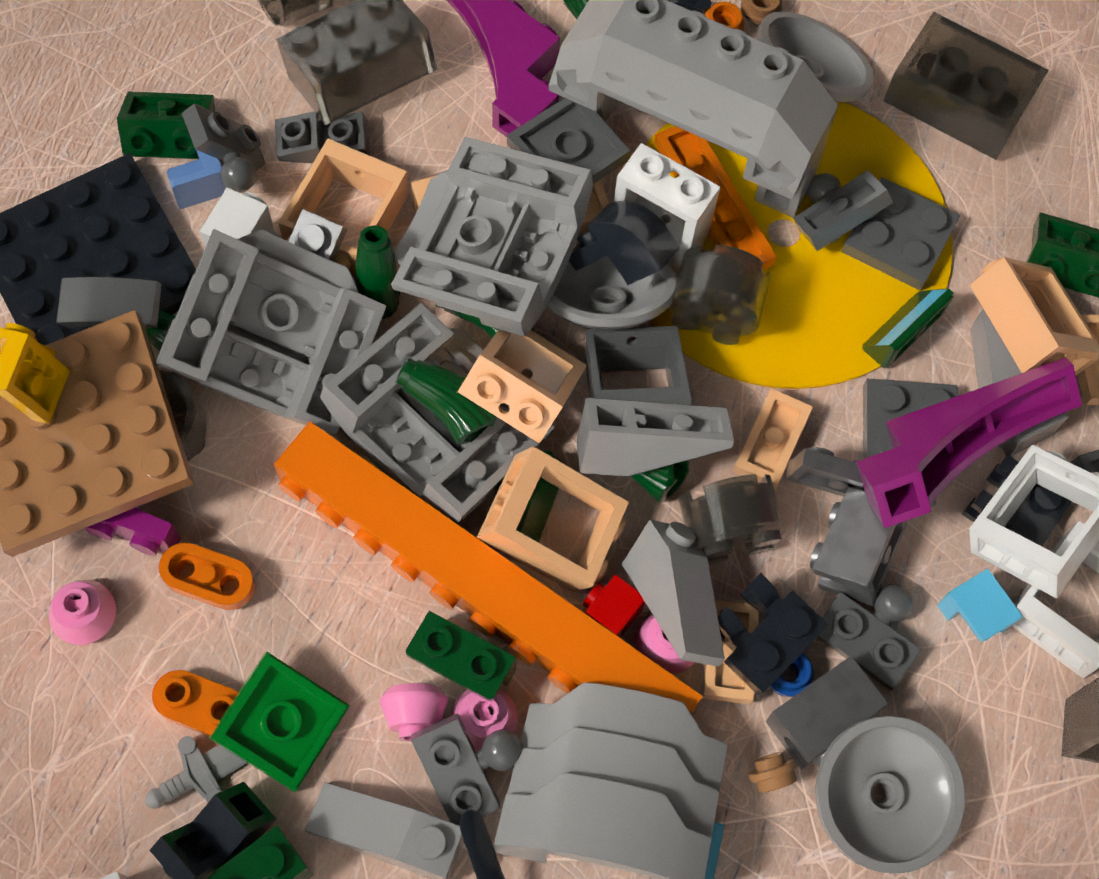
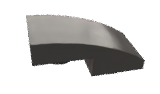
[275,111,370,163]
[56,277,161,329]

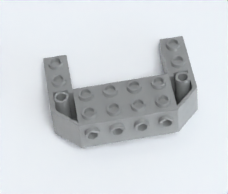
[549,0,838,218]

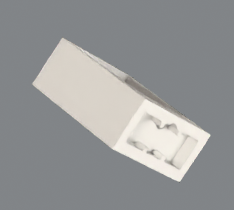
[614,143,720,273]
[969,445,1099,598]
[1012,521,1099,679]

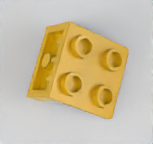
[0,322,70,424]

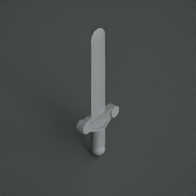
[145,736,247,809]

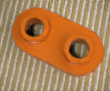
[159,543,255,610]
[152,670,238,737]

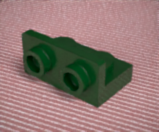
[117,91,215,159]
[1026,212,1099,298]
[406,611,516,701]

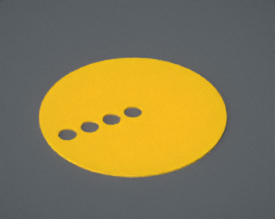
[645,103,953,389]

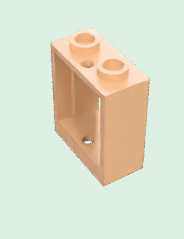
[278,139,409,274]
[970,257,1099,376]
[458,329,587,443]
[477,446,629,592]

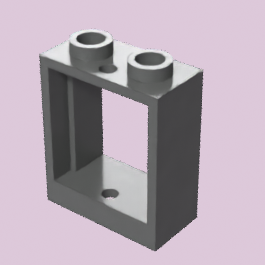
[585,326,692,405]

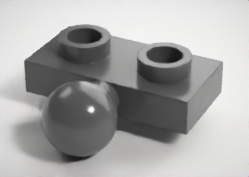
[182,103,266,193]
[793,170,893,251]
[817,584,922,691]
[411,713,522,826]

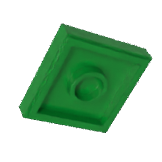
[209,652,350,792]

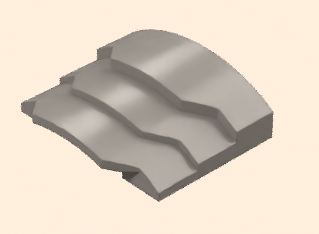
[391,137,593,337]
[155,229,386,435]
[320,303,555,525]
[494,682,728,879]

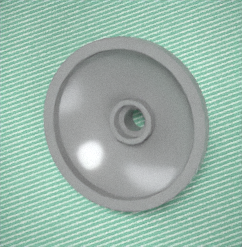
[757,12,874,103]
[547,256,676,330]
[815,716,965,873]

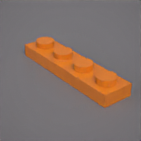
[654,126,777,282]

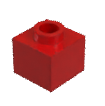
[582,574,645,638]

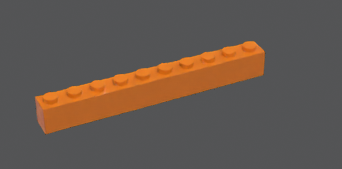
[274,421,703,715]

